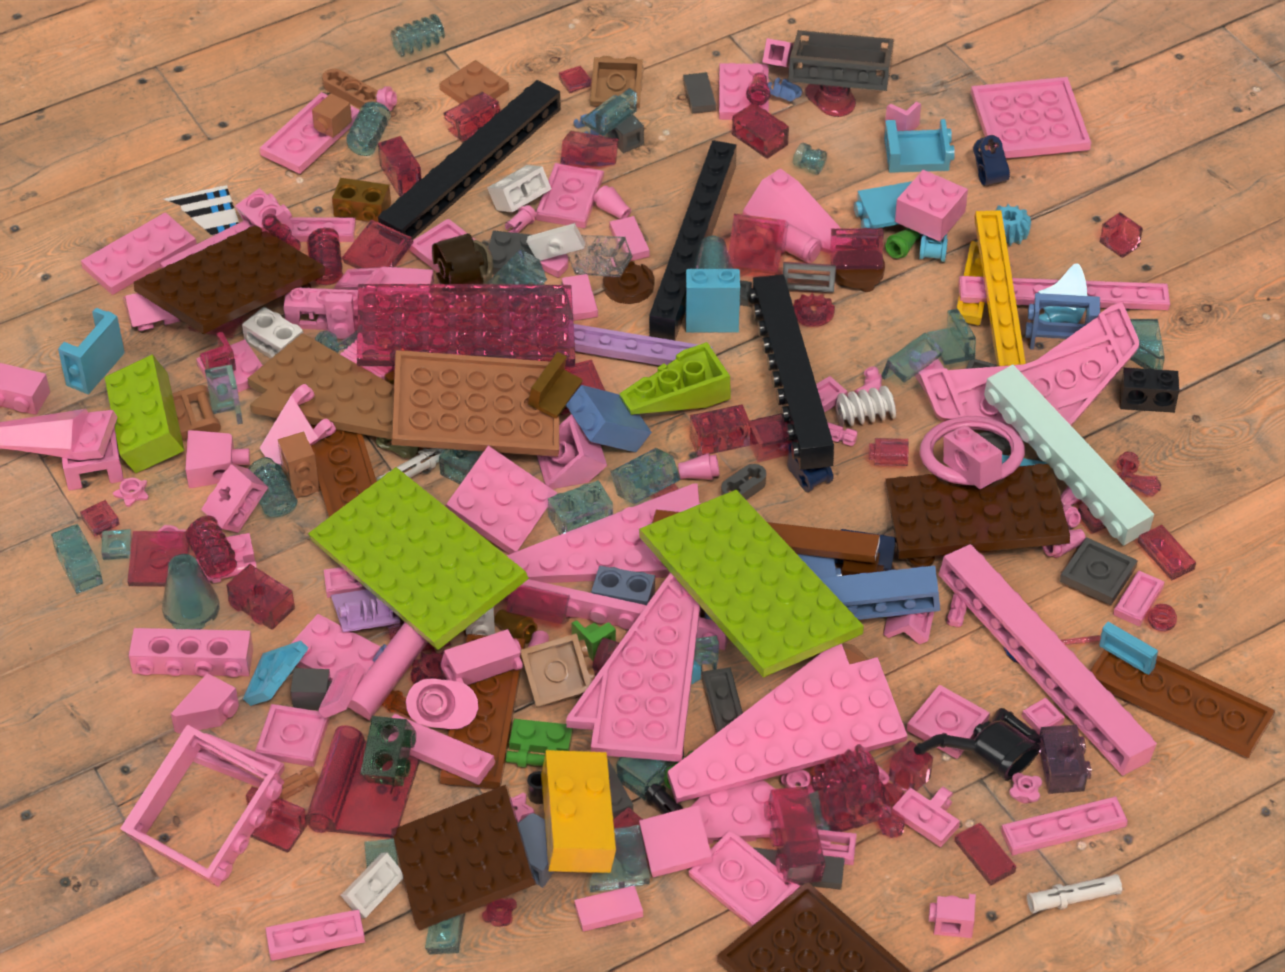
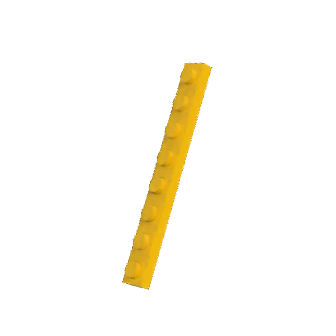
[974,210,1026,367]

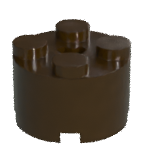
[432,233,484,293]

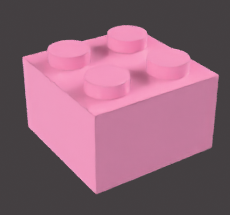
[895,170,968,242]

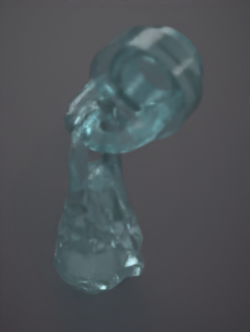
[315,328,370,353]

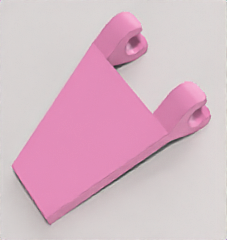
[260,384,336,471]

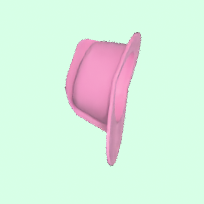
[406,679,478,729]

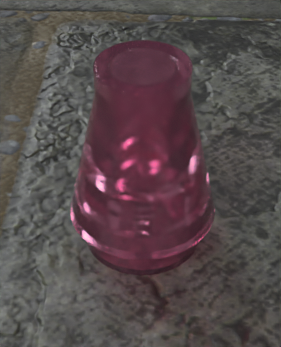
[746,73,771,106]

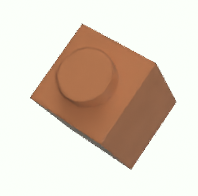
[312,93,352,138]

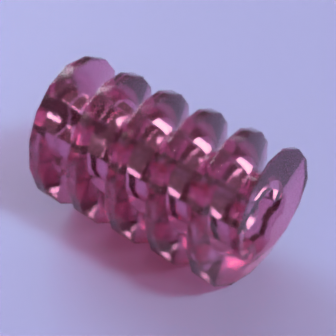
[307,227,343,285]
[185,515,237,579]
[811,744,879,803]

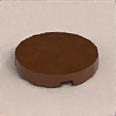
[603,261,655,304]

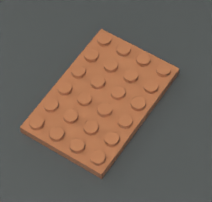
[392,350,559,457]

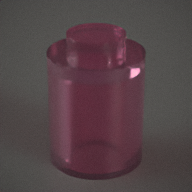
[869,438,909,466]

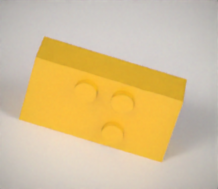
[541,750,616,873]

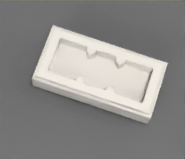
[527,223,585,262]

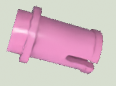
[505,205,536,233]

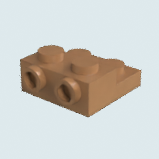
[590,56,643,108]
[520,633,595,708]

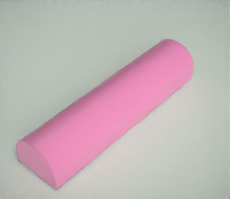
[348,622,428,721]

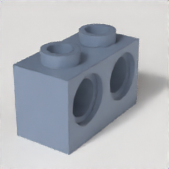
[591,565,655,605]

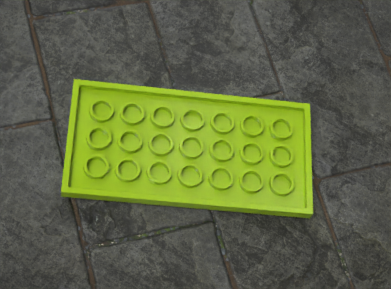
[308,467,529,650]
[639,490,864,678]

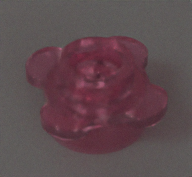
[482,898,517,927]

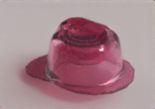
[805,84,856,117]

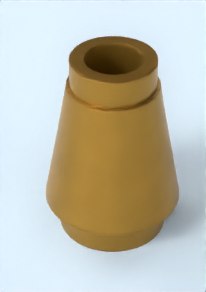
[494,609,538,644]

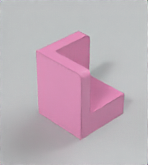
[885,102,921,131]

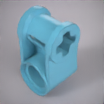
[919,233,948,262]

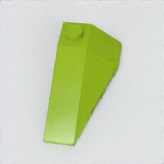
[619,342,731,415]

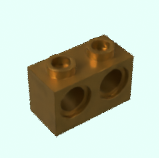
[332,177,391,223]

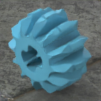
[996,204,1031,246]

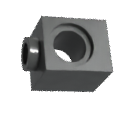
[607,109,644,153]

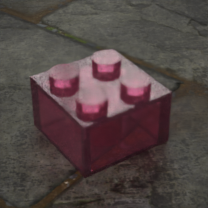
[727,213,789,275]

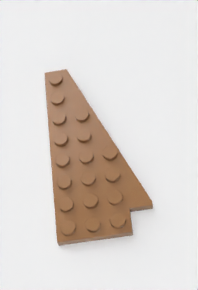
[248,333,449,450]

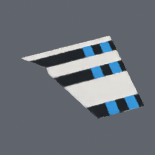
[163,185,239,235]

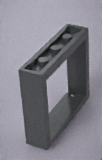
[788,30,894,91]

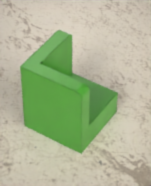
[571,620,616,661]

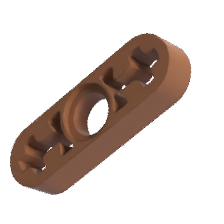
[322,69,380,112]

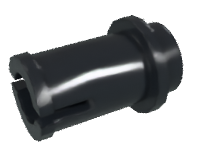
[645,783,683,814]

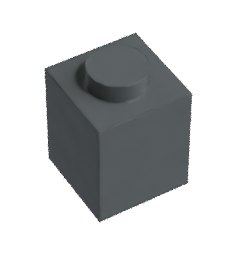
[291,668,332,710]

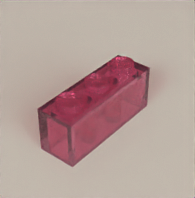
[764,786,826,885]

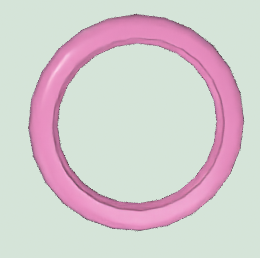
[919,416,1025,485]

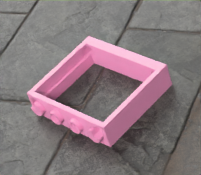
[120,725,284,887]

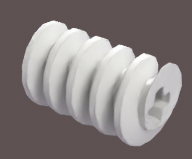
[836,386,896,426]

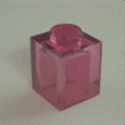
[889,740,933,792]

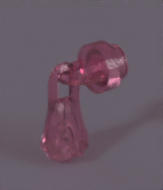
[1116,451,1162,496]
[866,782,905,839]

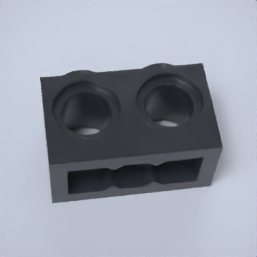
[1120,367,1179,413]

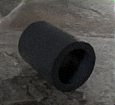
[527,771,543,804]

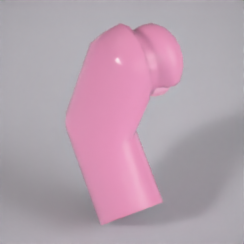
[854,366,882,395]

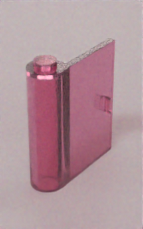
[305,725,420,838]

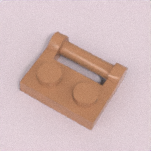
[172,385,221,440]

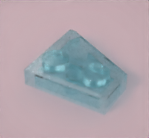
[590,825,650,892]

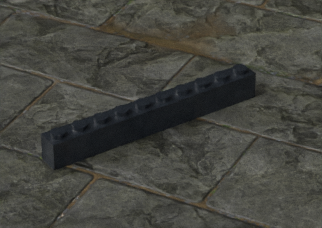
[378,80,561,248]
[649,140,737,341]
[748,274,834,470]

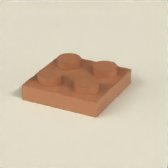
[440,60,509,113]

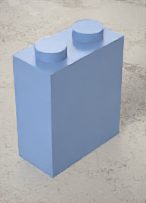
[566,385,652,452]

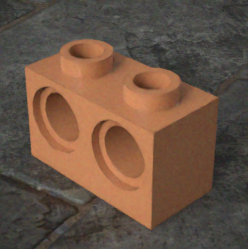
[277,431,320,499]

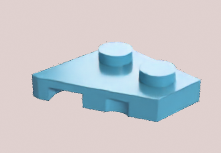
[243,641,308,706]

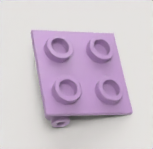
[331,589,400,632]

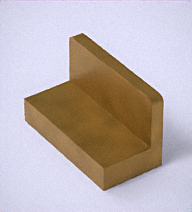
[528,352,582,418]

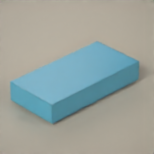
[1099,621,1158,675]

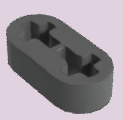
[721,464,767,500]

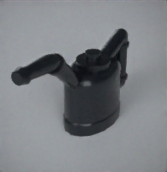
[914,708,1040,781]

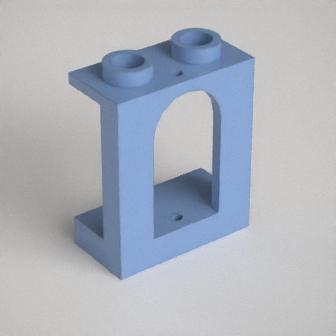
[1025,293,1100,349]

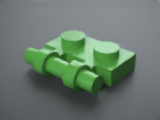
[506,719,573,768]

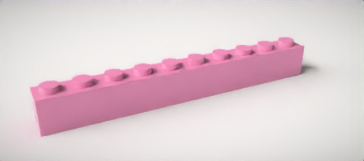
[939,544,1157,776]

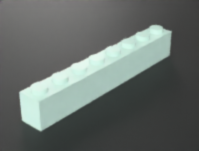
[984,365,1154,546]

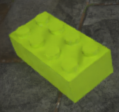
[105,354,185,473]

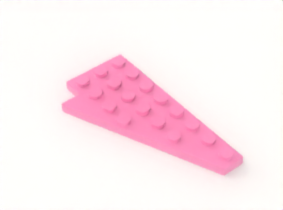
[506,483,701,583]
[566,573,701,762]
[667,644,908,803]

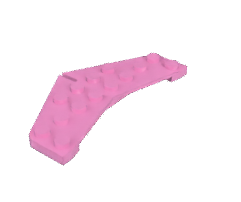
[920,302,1139,432]

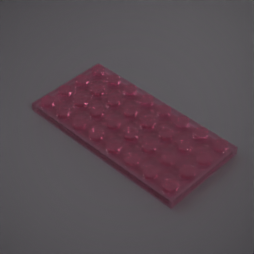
[357,284,576,367]

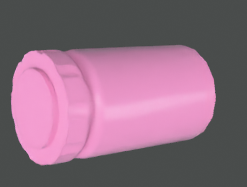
[771,221,822,263]

